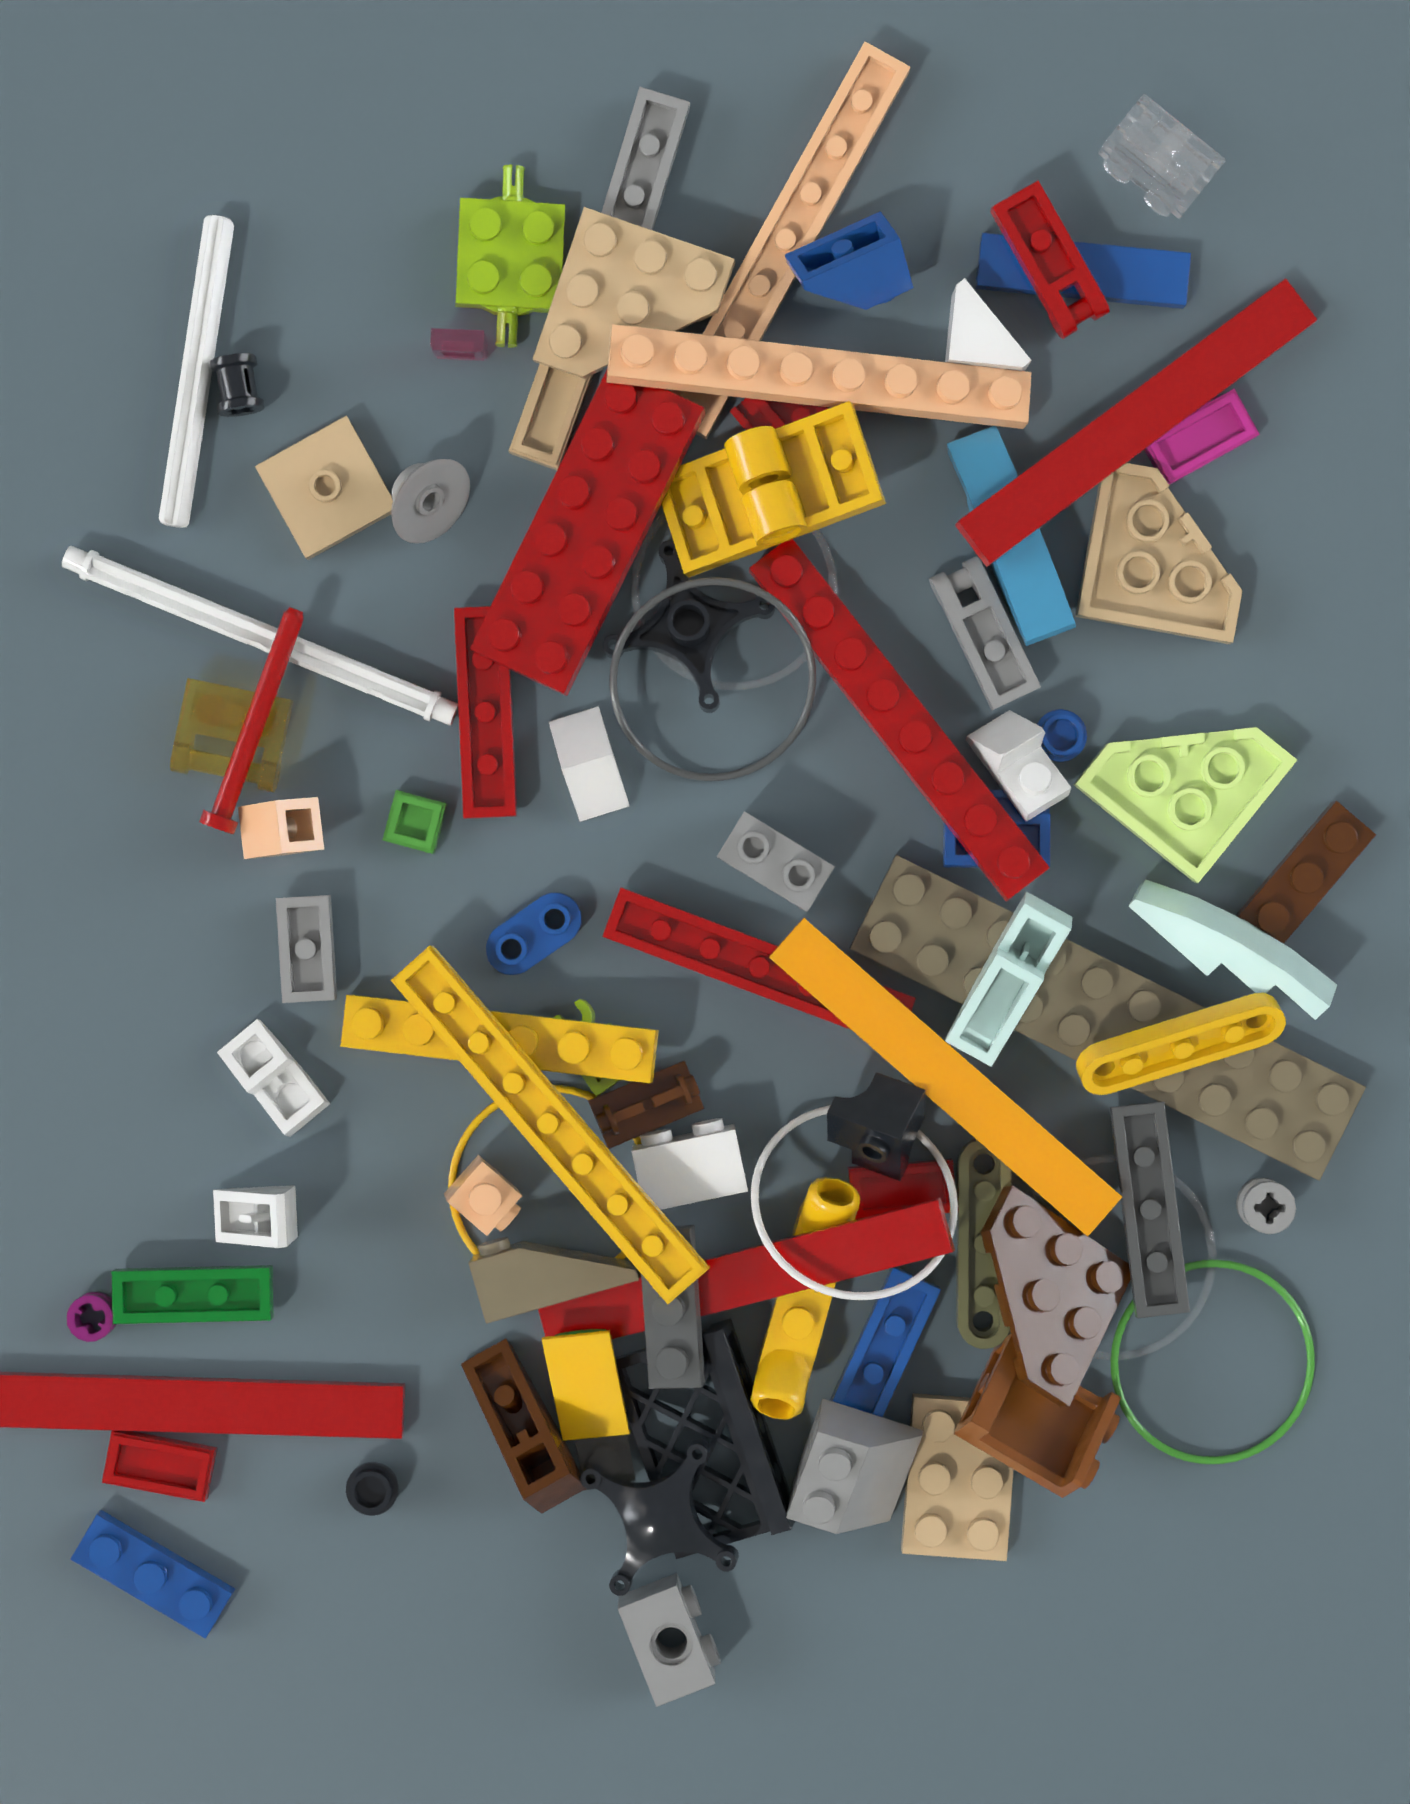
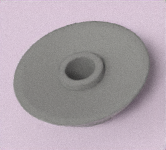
[391,459,470,544]

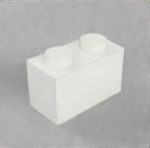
[631,1118,748,1210]

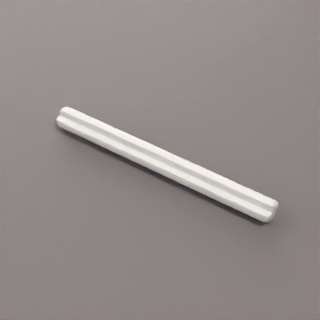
[159,215,234,528]

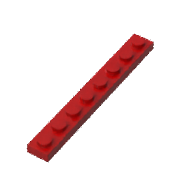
[749,539,1050,902]

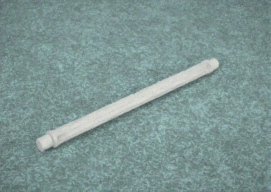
[62,546,458,726]

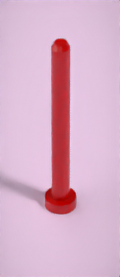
[199,607,304,835]

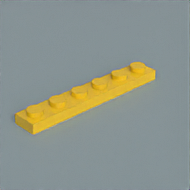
[340,994,659,1083]

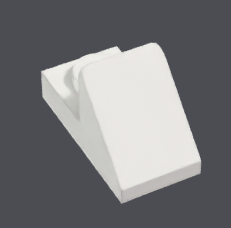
[966,710,1071,822]

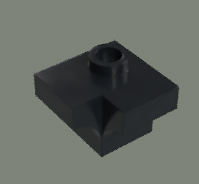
[827,1072,925,1181]

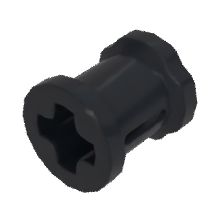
[210,353,265,417]

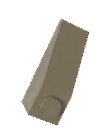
[468,1237,640,1324]

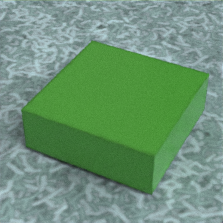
[382,790,448,854]

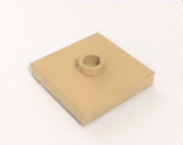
[255,415,393,560]

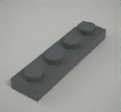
[1110,1101,1190,1318]

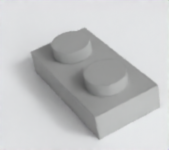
[276,895,337,1003]

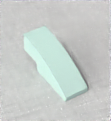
[945,891,1073,1067]

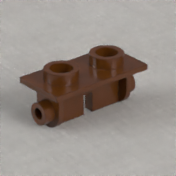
[588,1060,705,1149]

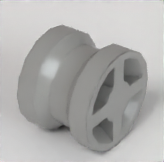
[1236,1177,1296,1234]

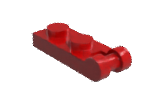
[990,180,1110,339]

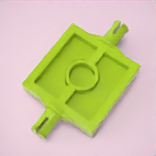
[455,164,565,348]

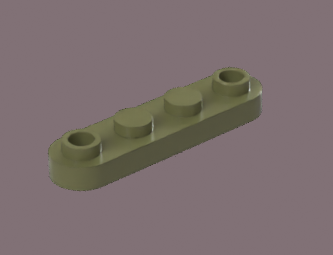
[956,1139,1011,1349]

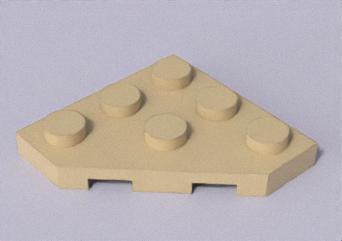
[533,207,735,379]
[1075,463,1242,644]

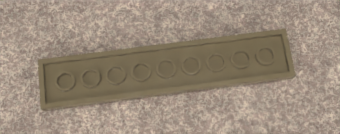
[849,855,1366,1181]

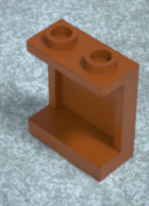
[954,1334,1121,1498]

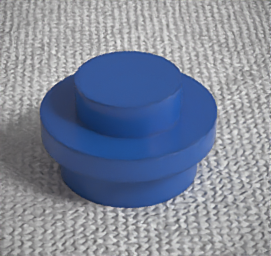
[1037,709,1087,762]

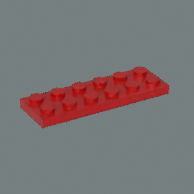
[470,368,706,696]

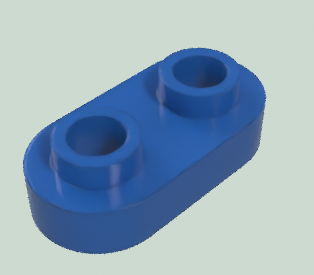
[486,893,582,975]

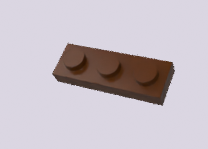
[1235,801,1376,944]

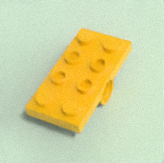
[662,401,886,577]

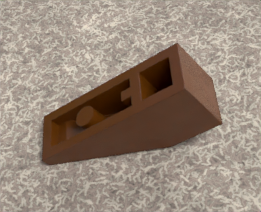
[461,1338,586,1514]

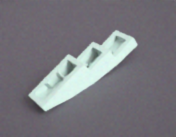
[1129,879,1337,1020]

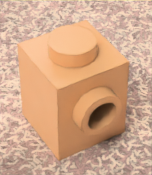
[238,797,324,859]
[444,1155,522,1236]

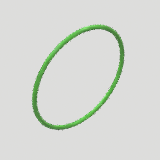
[1110,1260,1315,1464]

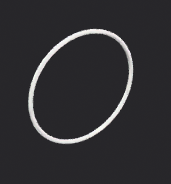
[751,1105,958,1300]

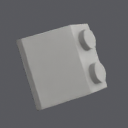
[786,1398,923,1534]

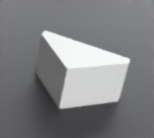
[945,278,1032,371]
[549,706,630,822]
[213,1185,298,1248]

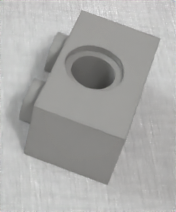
[717,811,835,912]
[618,1573,721,1707]

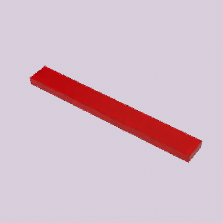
[955,278,1317,567]
[538,1198,955,1339]
[0,1372,405,1439]

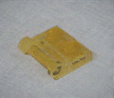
[170,678,294,793]

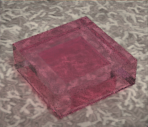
[430,328,488,361]

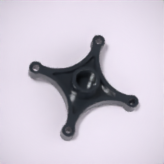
[603,540,775,713]
[580,1439,739,1596]

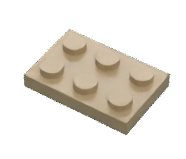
[901,1393,1014,1561]

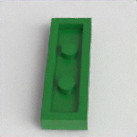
[112,1265,274,1324]

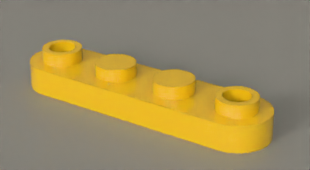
[1076,993,1286,1095]

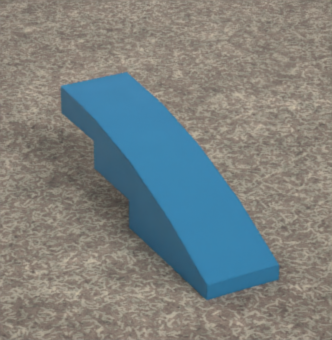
[947,426,1076,646]

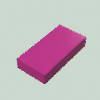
[1144,388,1260,485]

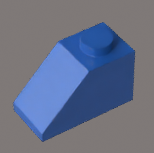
[785,211,914,310]

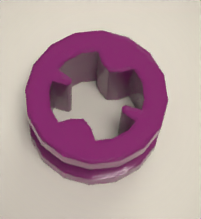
[66,1291,116,1342]

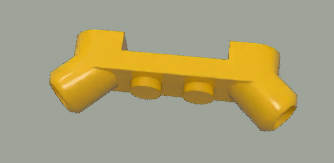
[750,1177,860,1420]

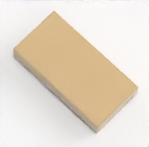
[509,364,593,471]

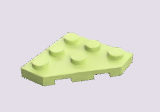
[1073,727,1297,883]

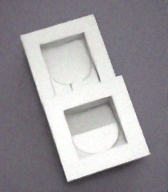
[217,1019,330,1137]

